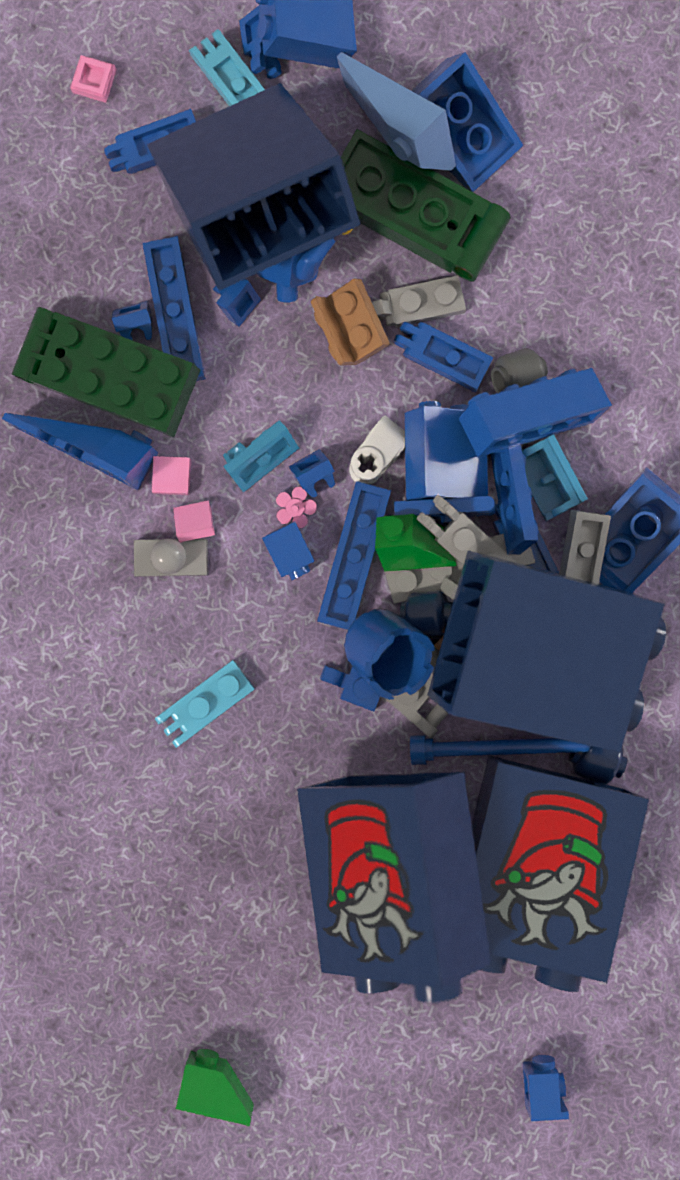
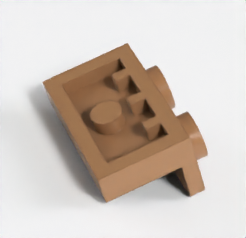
[311,279,390,366]

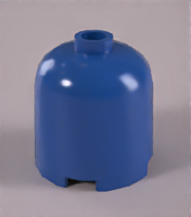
[344,609,435,700]

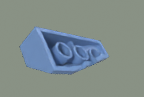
[337,52,456,170]

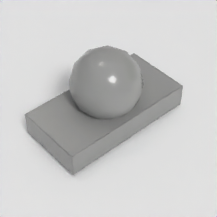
[134,538,208,577]

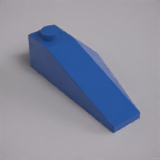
[2,413,158,490]

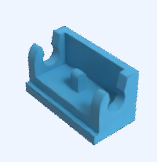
[522,434,588,521]

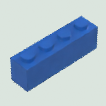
[458,368,612,457]

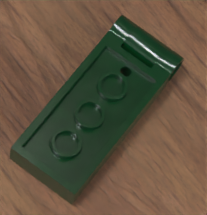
[341,129,511,281]
[11,307,200,438]

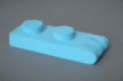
[189,29,265,106]
[155,660,255,748]

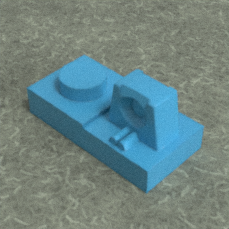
[223,420,299,493]

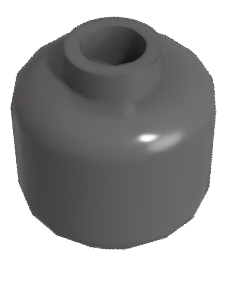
[491,348,548,393]

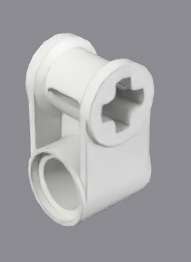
[349,415,405,485]

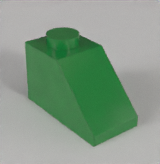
[375,514,457,572]
[176,1049,254,1126]

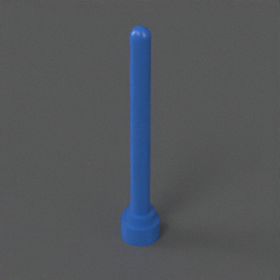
[410,735,591,765]

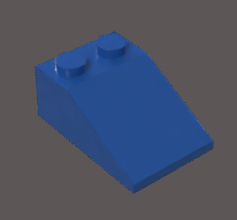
[412,52,523,192]
[599,467,680,593]

